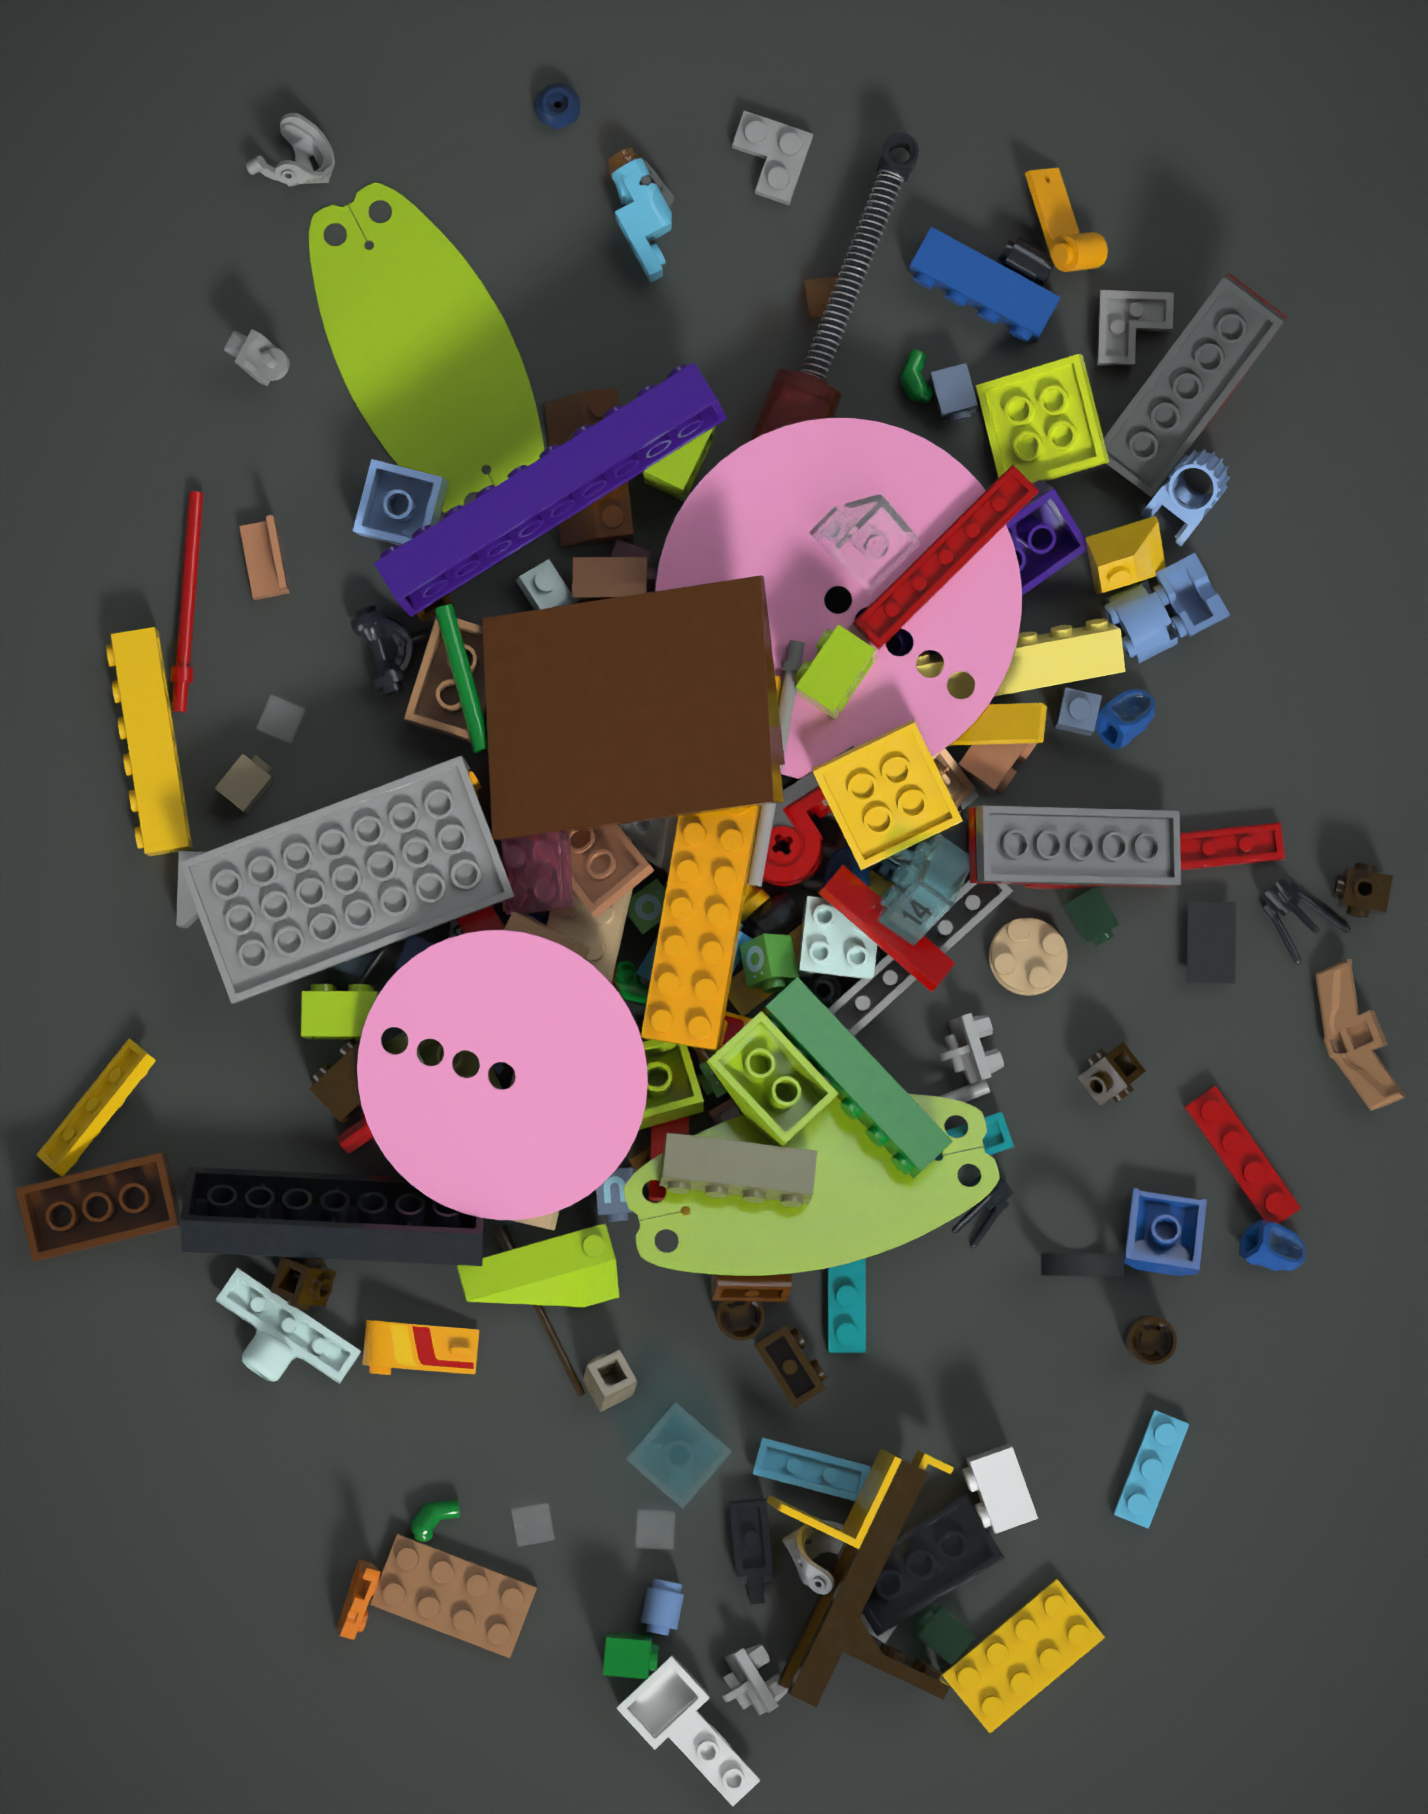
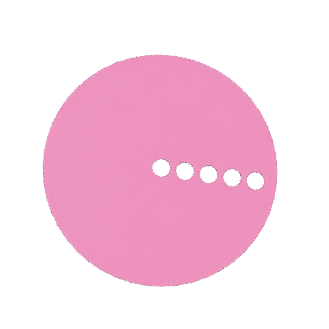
[655,418,1022,779]

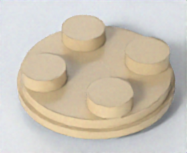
[989,918,1068,996]

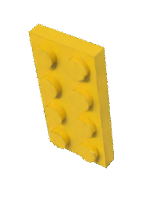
[942,1578,1105,1733]

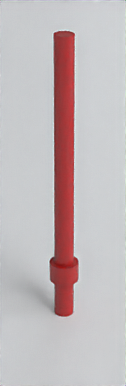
[170,491,204,713]

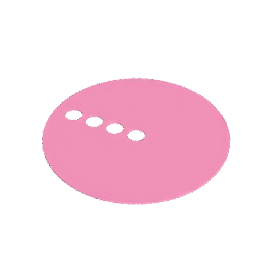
[357,930,648,1220]

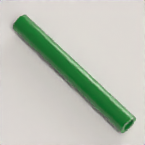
[435,604,488,753]

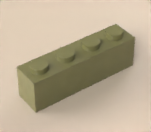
[659,1133,817,1207]

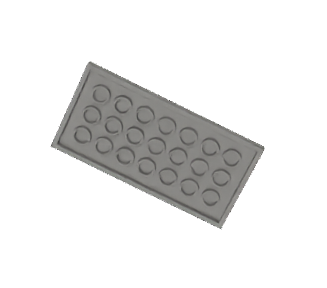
[179,756,515,1004]

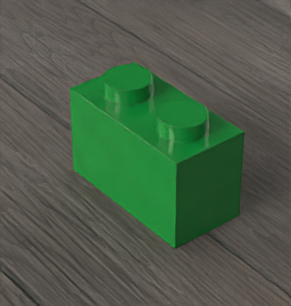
[603,1631,659,1679]

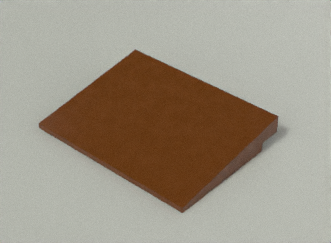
[482,575,785,840]

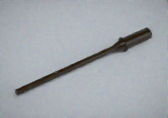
[492,1225,585,1397]

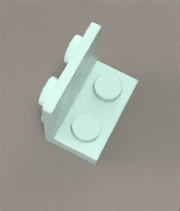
[797,896,877,979]

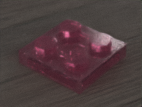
[502,831,573,915]

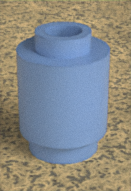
[641,1579,684,1636]

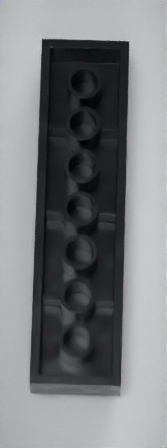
[180,1167,487,1266]

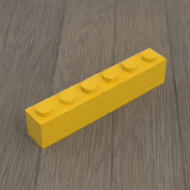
[106,627,193,856]

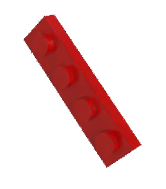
[1184,1086,1301,1224]

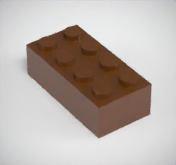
[15,1152,181,1262]

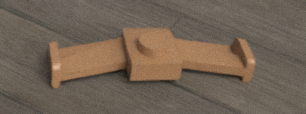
[1315,959,1407,1111]

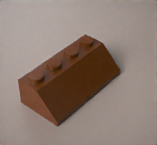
[545,388,634,548]

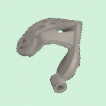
[246,113,335,187]
[783,1520,844,1595]

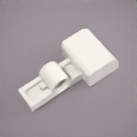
[616,1655,760,1806]

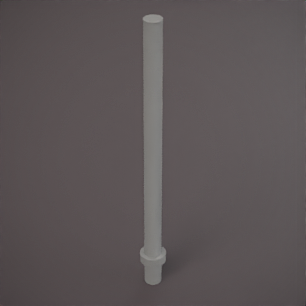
[747,640,805,887]

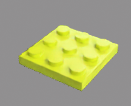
[976,354,1109,484]

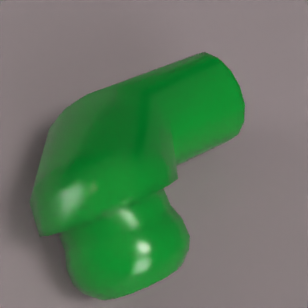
[900,349,933,405]
[613,960,649,1004]
[410,1499,460,1542]

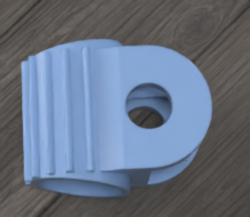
[1140,449,1230,546]

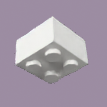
[962,1444,1038,1534]

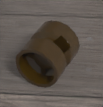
[716,1301,765,1341]
[1124,1315,1177,1365]

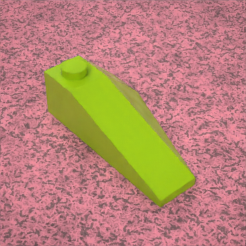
[456,1223,619,1308]

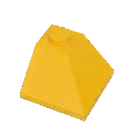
[1085,516,1166,594]

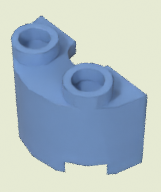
[1153,553,1230,638]
[1103,579,1178,664]

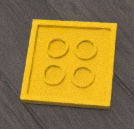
[812,719,963,870]

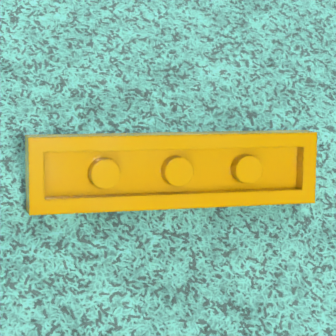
[37,1038,156,1177]

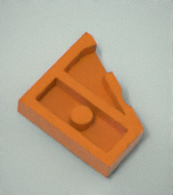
[336,1559,381,1640]

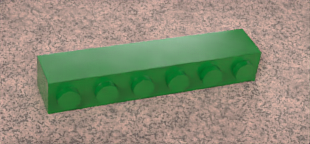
[762,977,953,1178]

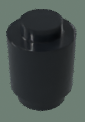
[999,237,1054,287]
[747,891,803,938]

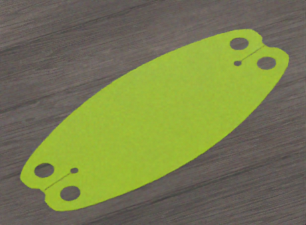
[309,183,545,513]
[624,1094,1000,1276]

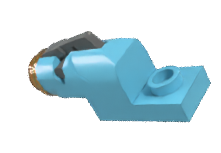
[607,148,675,283]

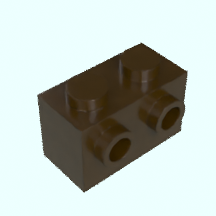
[753,1325,828,1409]

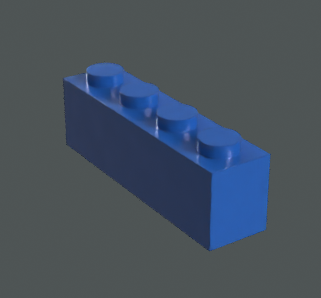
[909,227,1061,342]

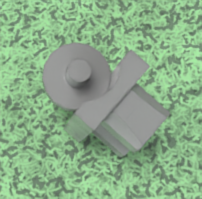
[224,329,290,387]
[939,1013,1004,1085]
[722,1644,788,1715]

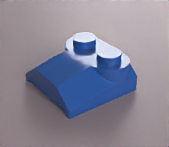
[1123,1188,1207,1276]

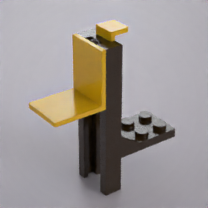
[766,1449,954,1707]

